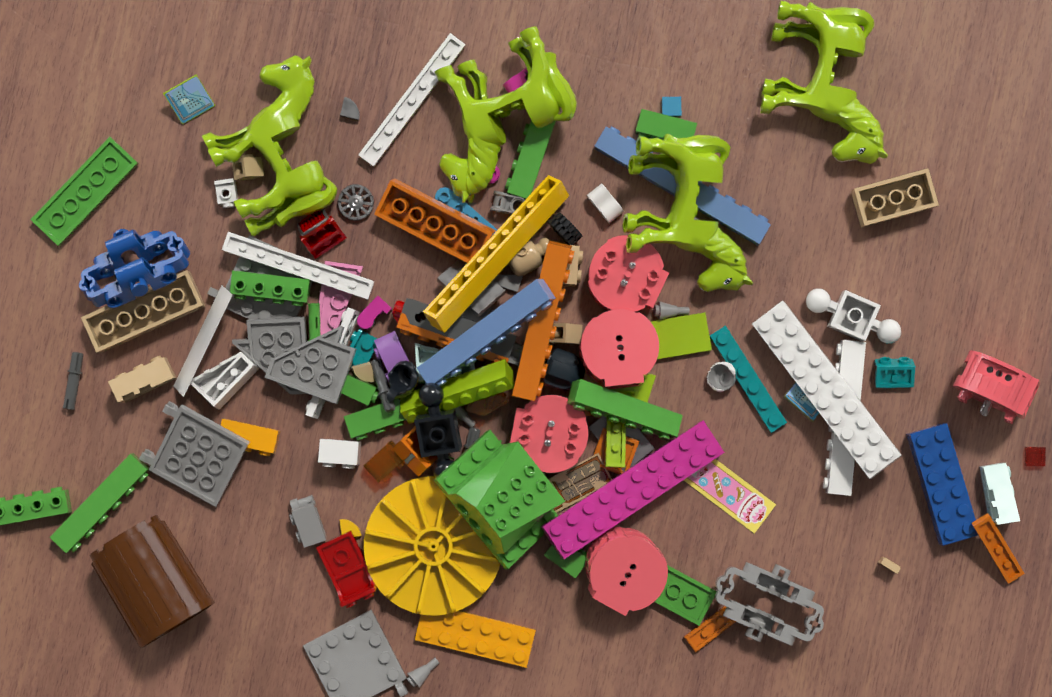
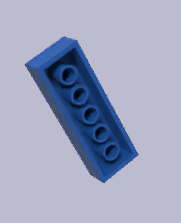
[906,423,978,545]

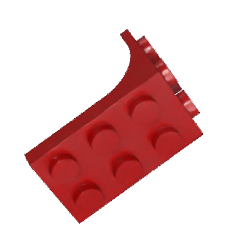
[316,530,377,608]

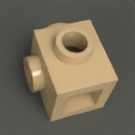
[232,154,264,180]

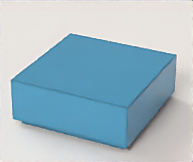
[662,97,682,117]

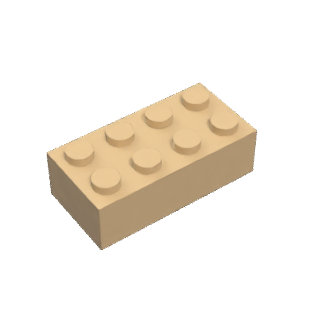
[851,169,939,228]

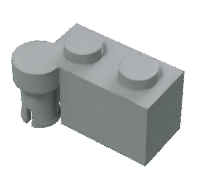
[289,495,327,548]

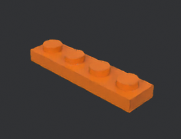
[971,513,1025,584]

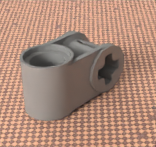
[490,191,525,215]

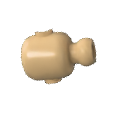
[508,238,549,276]

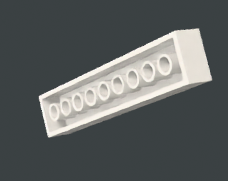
[752,300,902,479]

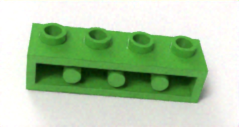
[230,270,311,306]
[0,487,72,525]

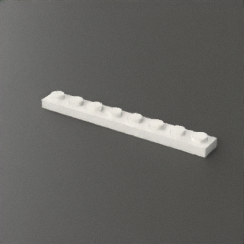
[359,33,466,167]
[222,232,374,300]

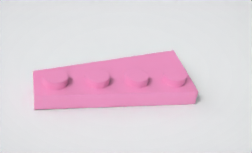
[319,261,363,335]

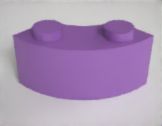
[374,331,409,384]

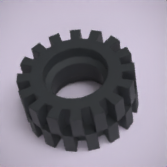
[548,212,583,245]

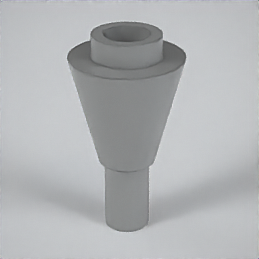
[653,301,690,320]
[451,406,476,428]
[407,658,439,688]

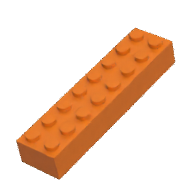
[512,241,575,401]

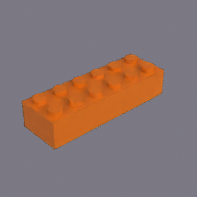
[374,179,496,263]

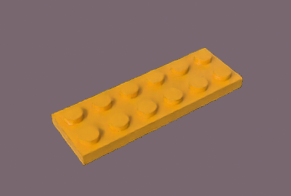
[415,611,536,668]

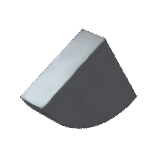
[340,97,360,120]

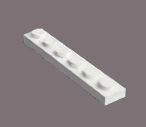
[305,307,360,419]

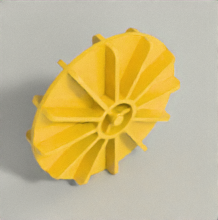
[364,476,500,616]

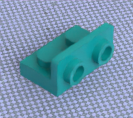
[349,329,377,368]
[874,357,916,388]

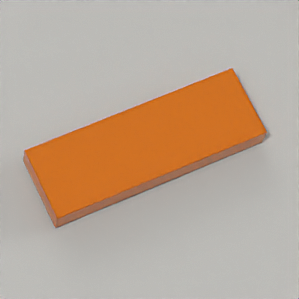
[684,606,736,652]

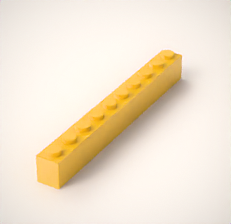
[423,175,569,333]

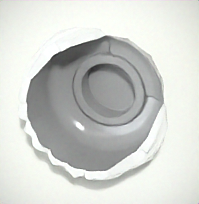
[707,362,736,392]

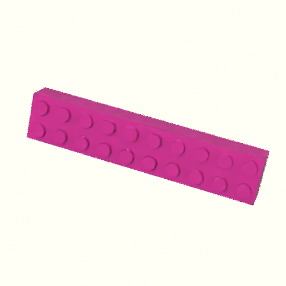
[541,420,725,559]

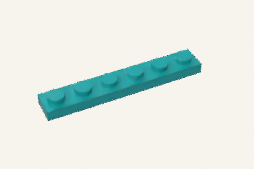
[710,325,787,433]

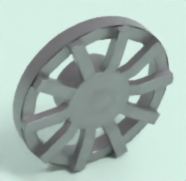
[338,184,374,220]

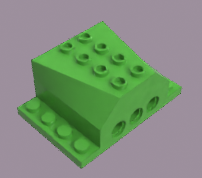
[434,430,566,569]

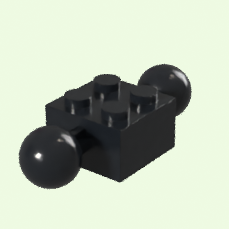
[414,383,462,477]

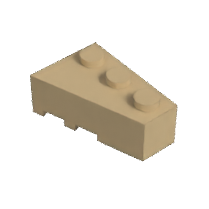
[108,356,176,403]

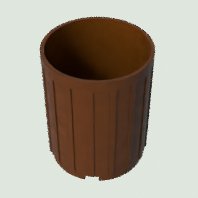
[89,515,215,648]

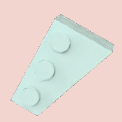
[979,463,1020,525]

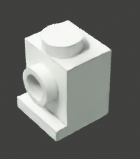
[214,178,238,208]

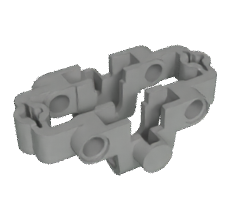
[715,562,824,646]

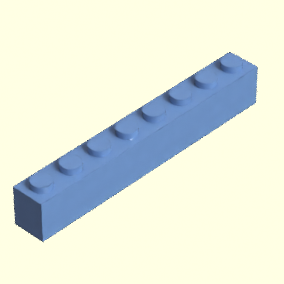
[417,279,556,387]

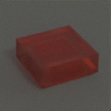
[1025,447,1046,466]

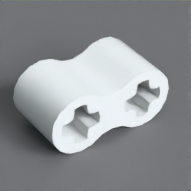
[587,183,624,223]

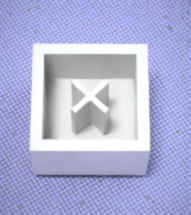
[318,439,361,469]

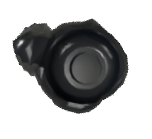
[387,361,419,402]

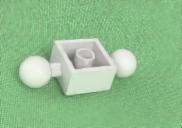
[806,289,901,344]

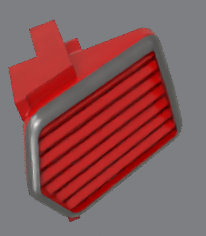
[297,209,347,259]

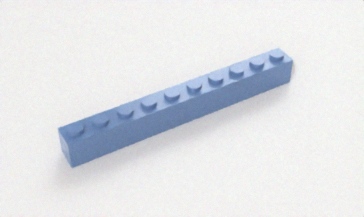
[594,126,771,246]

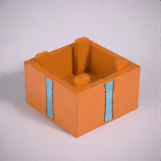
[392,427,438,477]

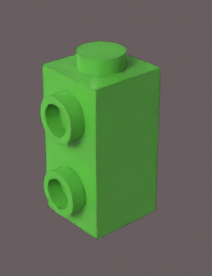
[342,374,379,406]

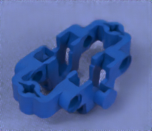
[79,229,190,308]

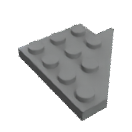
[232,317,308,394]
[265,326,357,404]

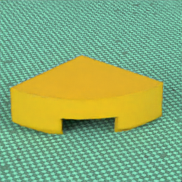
[340,519,362,537]

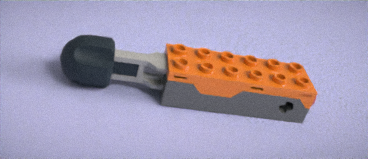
[392,298,585,391]

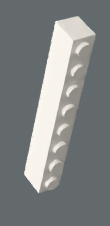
[823,340,866,496]

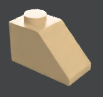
[549,323,582,344]

